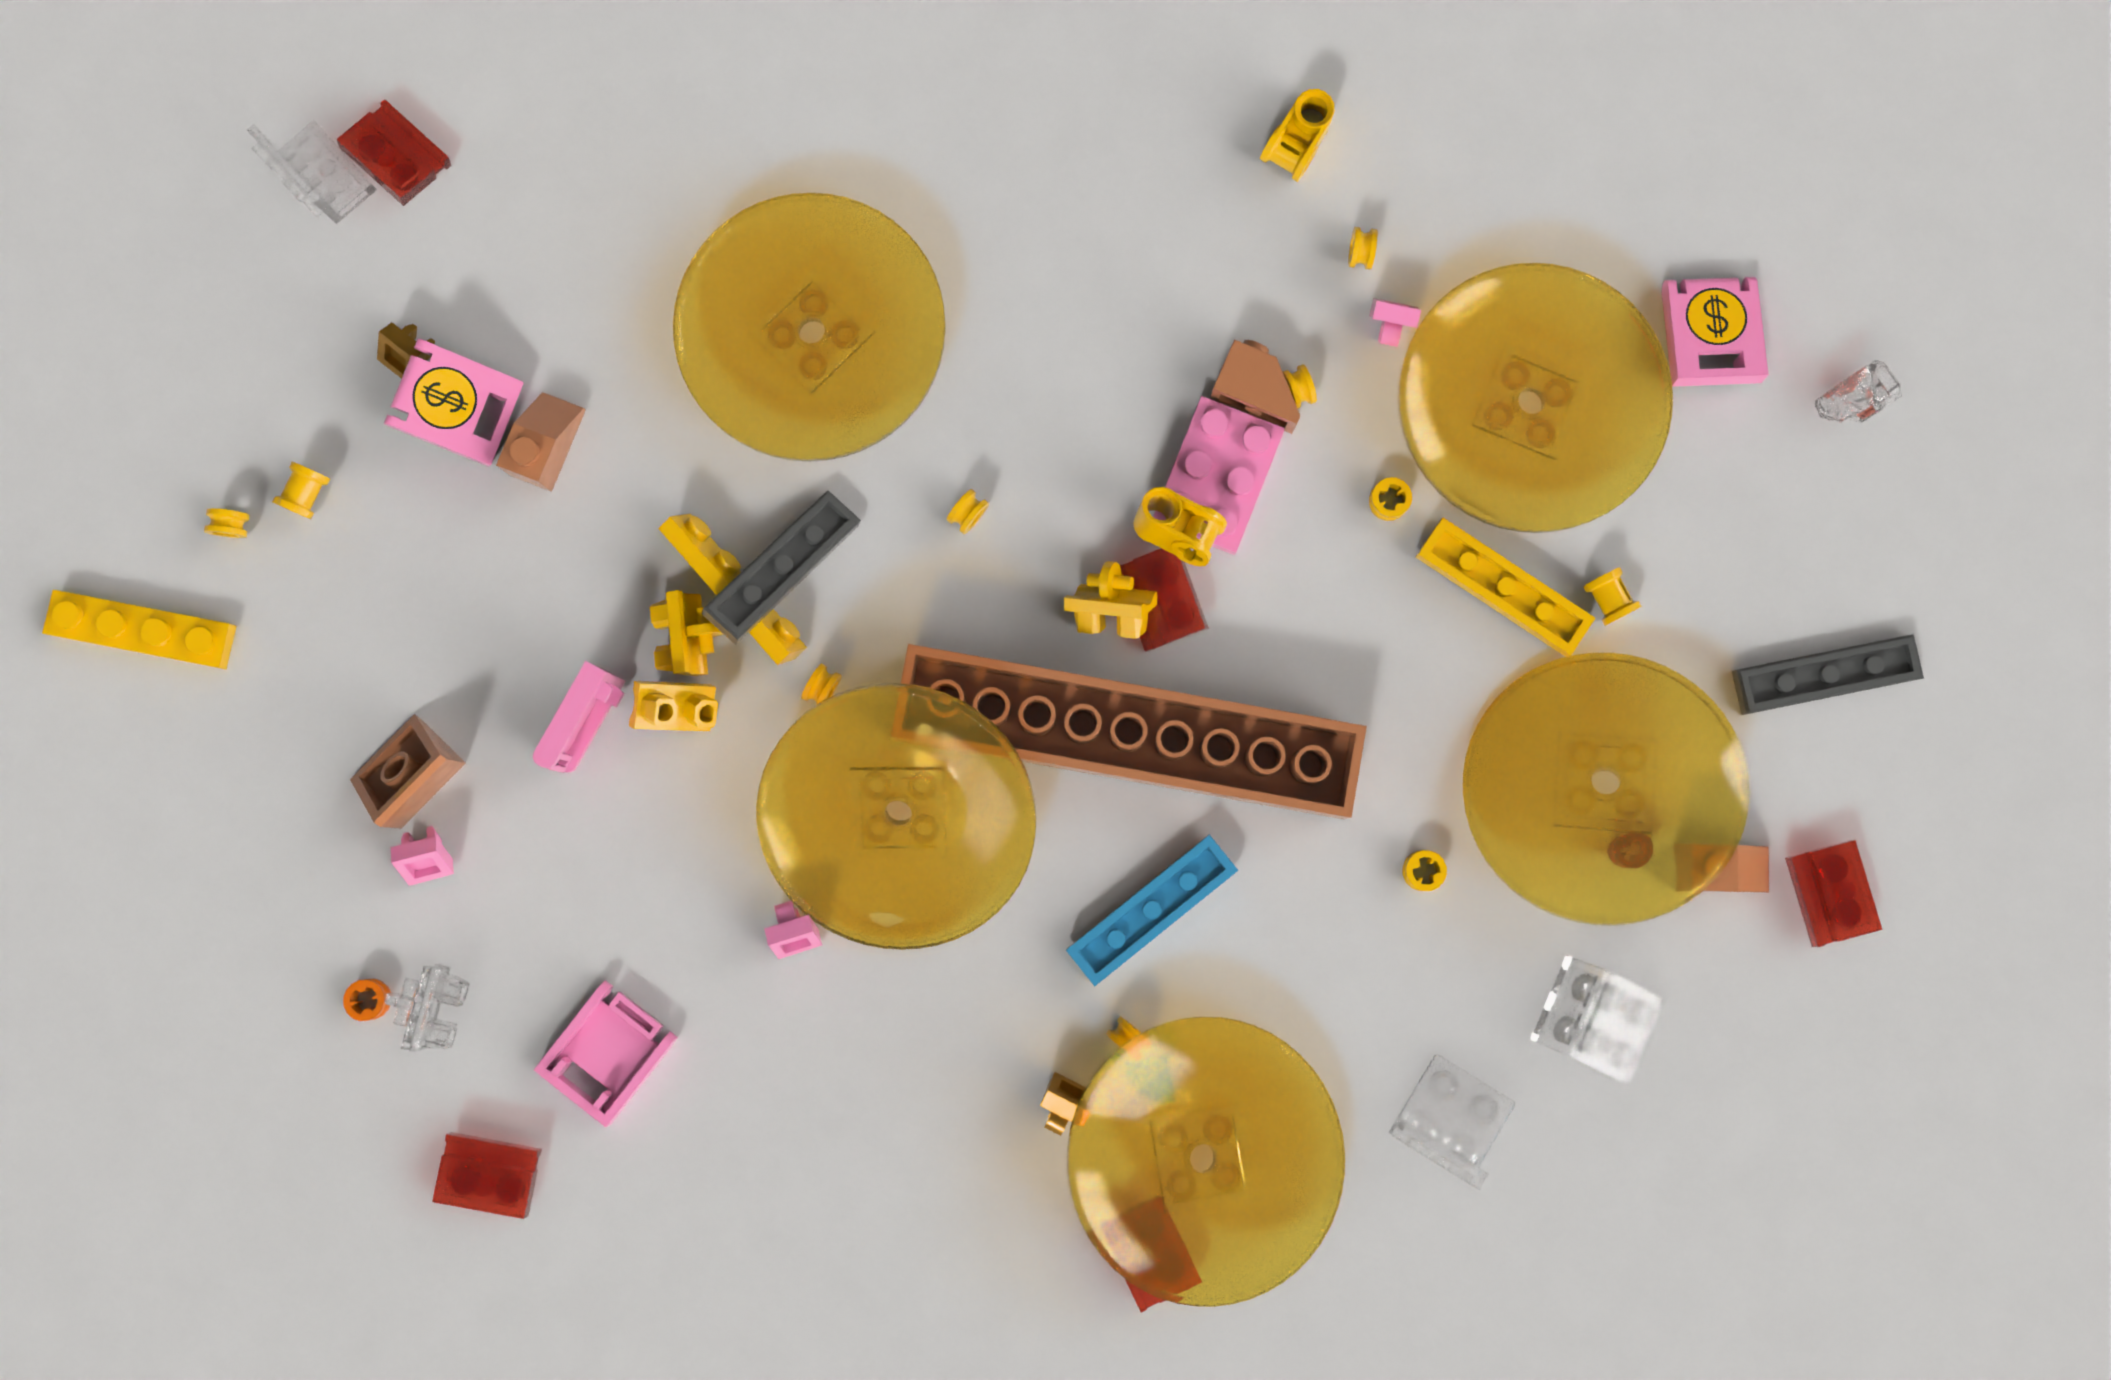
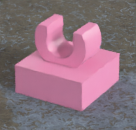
[1369,298,1421,347]
[391,826,454,886]
[764,900,822,959]

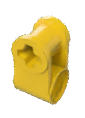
[1260,89,1335,182]
[1133,487,1227,567]

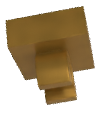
[377,322,435,379]
[1040,1072,1096,1136]

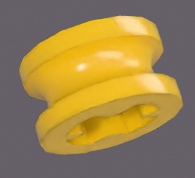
[1348,226,1378,270]
[1282,364,1317,409]
[1369,477,1412,521]
[946,489,989,534]
[204,508,250,538]
[801,663,842,710]
[1402,850,1447,891]
[1106,1016,1152,1060]

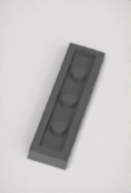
[702,490,861,645]
[1731,634,1924,715]

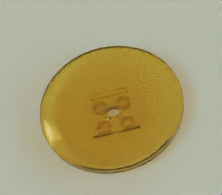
[673,193,946,462]
[1398,263,1673,533]
[1463,653,1750,926]
[756,683,1037,950]
[1067,1016,1345,1307]

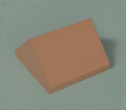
[350,714,466,829]

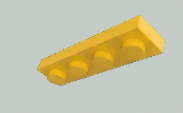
[658,513,807,665]
[1415,517,1595,657]
[42,589,237,670]

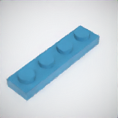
[1066,834,1239,987]

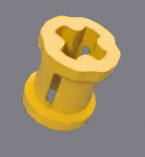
[272,461,330,520]
[1583,567,1642,626]

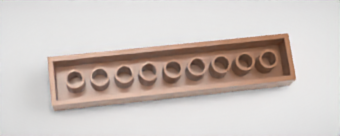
[891,644,1367,820]

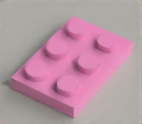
[1153,396,1285,555]

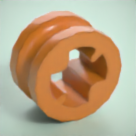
[343,978,392,1021]

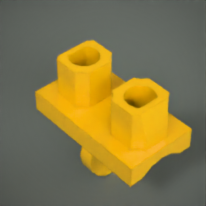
[1064,561,1157,639]
[650,590,724,676]
[629,681,718,731]

